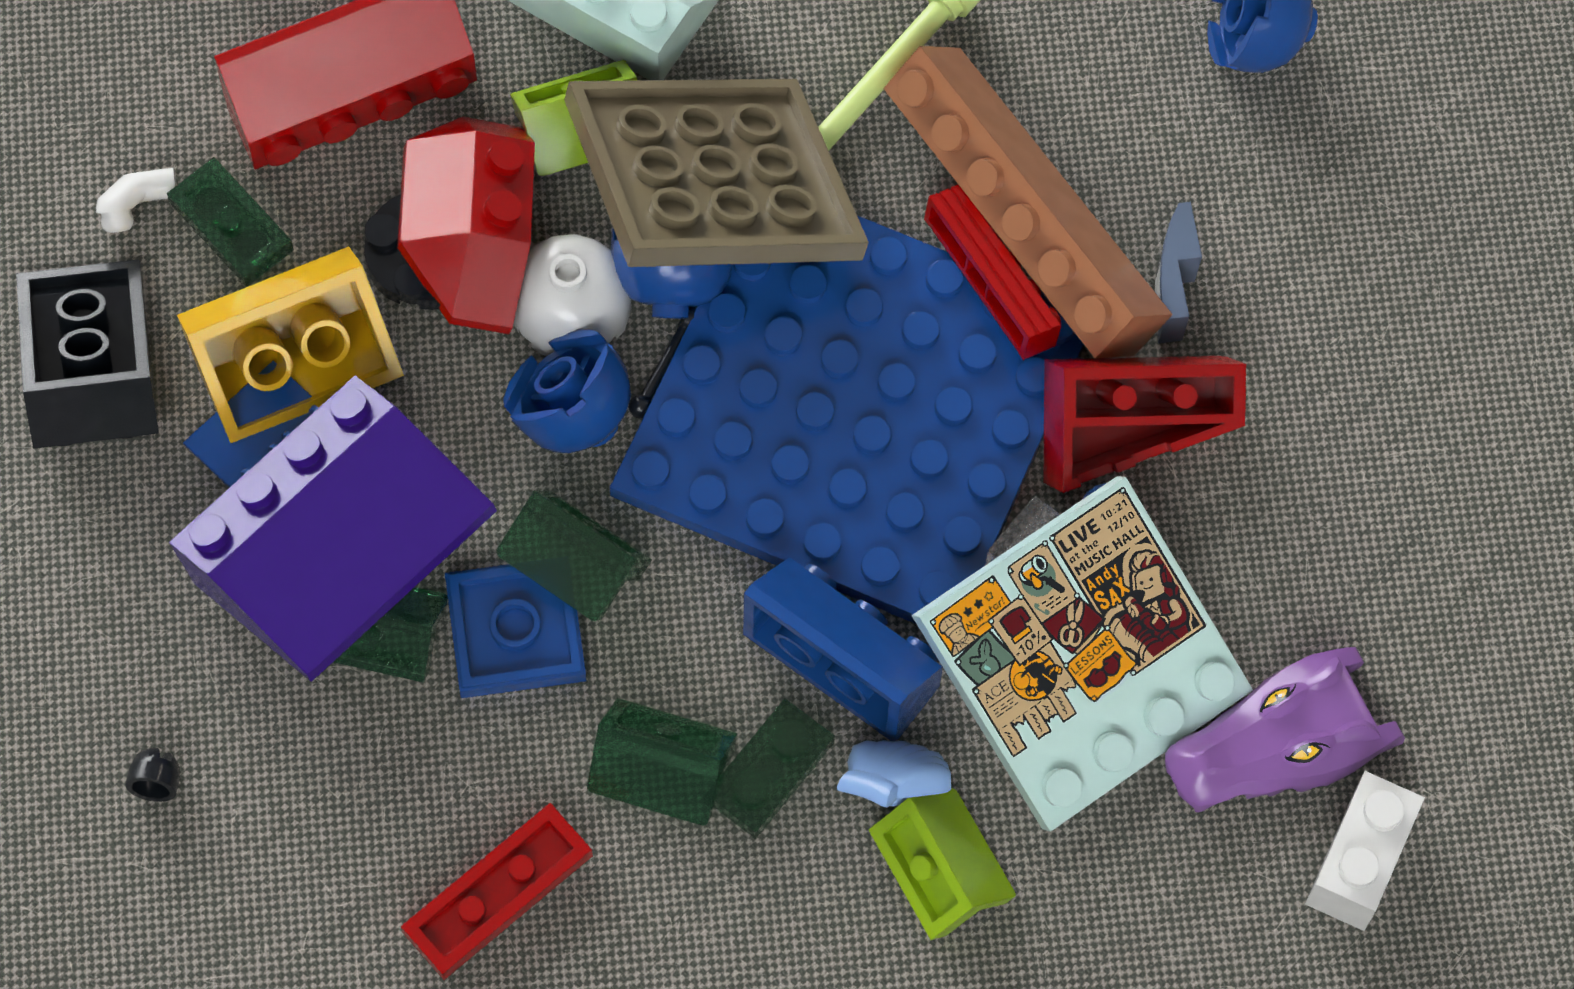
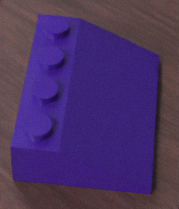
[169,375,497,682]

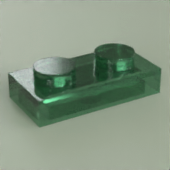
[167,157,294,287]
[705,698,835,839]

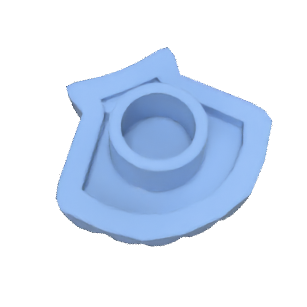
[837,740,951,808]

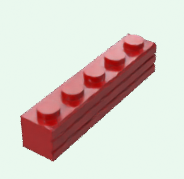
[924,184,1061,360]

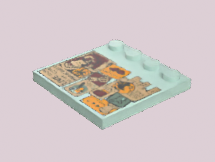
[911,476,1253,832]

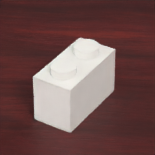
[1305,771,1425,931]

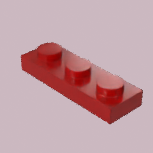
[401,803,593,980]

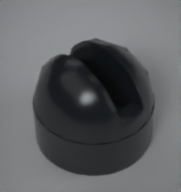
[125,747,180,802]

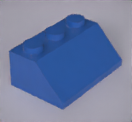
[743,557,943,741]

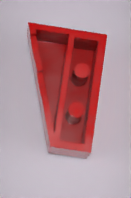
[1043,355,1246,493]

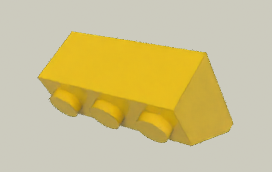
[177,246,404,443]

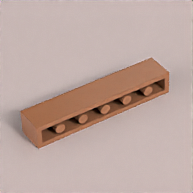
[883,46,1173,359]

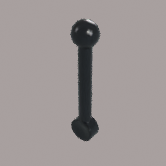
[628,307,696,419]

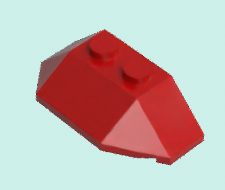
[397,116,535,334]

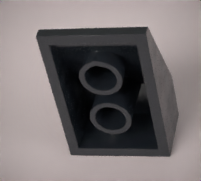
[16,259,159,449]

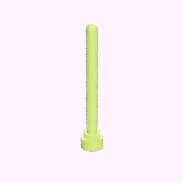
[818,0,981,151]

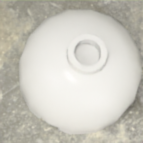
[514,234,631,356]

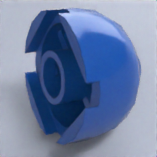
[1207,0,1318,73]
[611,229,733,319]
[503,329,631,453]

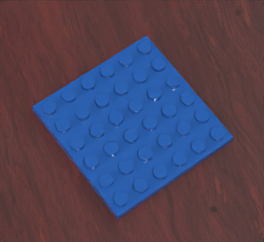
[610,215,1085,624]

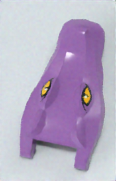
[1165,647,1405,813]

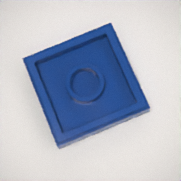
[445,556,587,698]

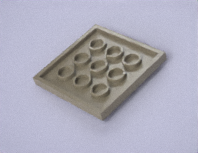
[564,79,869,267]

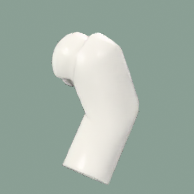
[96,167,178,233]

